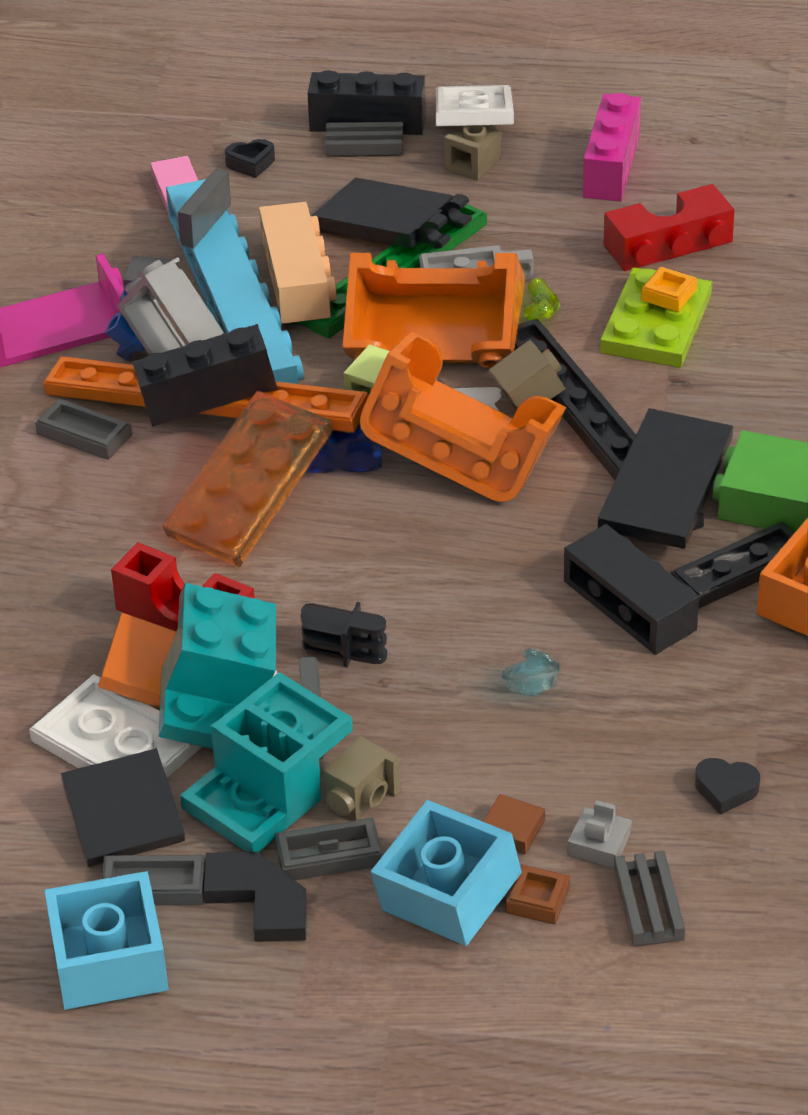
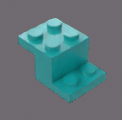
[158,583,276,749]
[180,672,353,852]

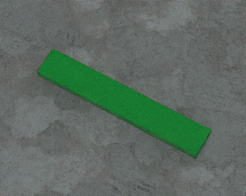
[298,204,487,339]

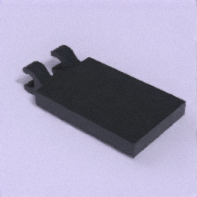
[311,177,472,249]

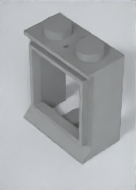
[117,257,224,355]

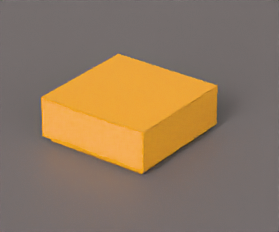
[641,267,697,312]

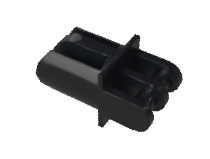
[300,602,388,668]

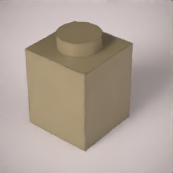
[489,340,566,409]

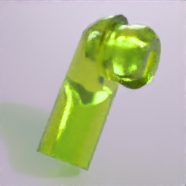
[523,278,560,323]

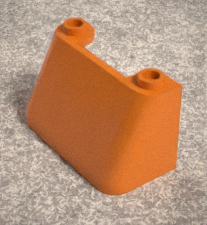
[342,253,525,368]
[360,331,566,502]

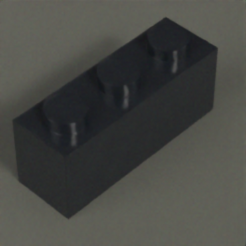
[307,70,426,135]
[132,324,277,427]
[564,524,699,655]

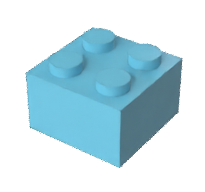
[370,800,522,946]
[44,871,169,1010]

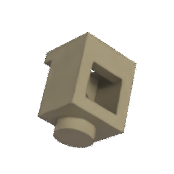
[444,125,502,180]
[323,736,401,820]

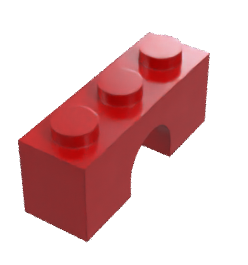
[603,184,735,271]
[111,542,255,632]

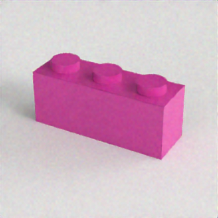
[583,93,641,202]

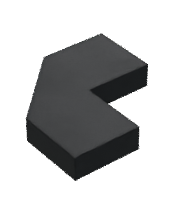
[204,852,307,941]

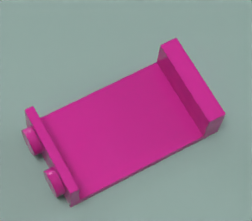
[0,254,124,367]

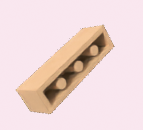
[259,201,337,324]

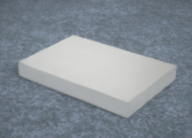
[436,85,514,126]
[29,674,202,778]

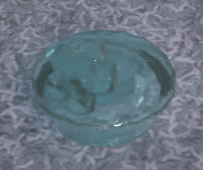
[502,649,560,696]

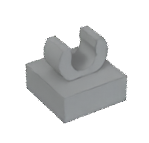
[567,800,632,868]

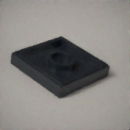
[61,748,185,867]

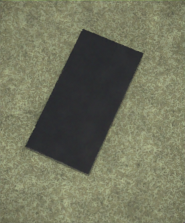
[597,408,733,549]

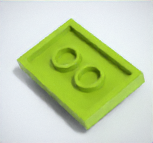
[600,267,712,368]

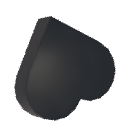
[225,139,275,178]
[695,758,760,814]

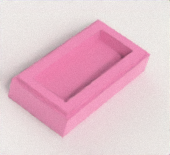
[150,156,198,217]

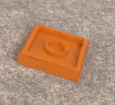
[98,613,176,708]

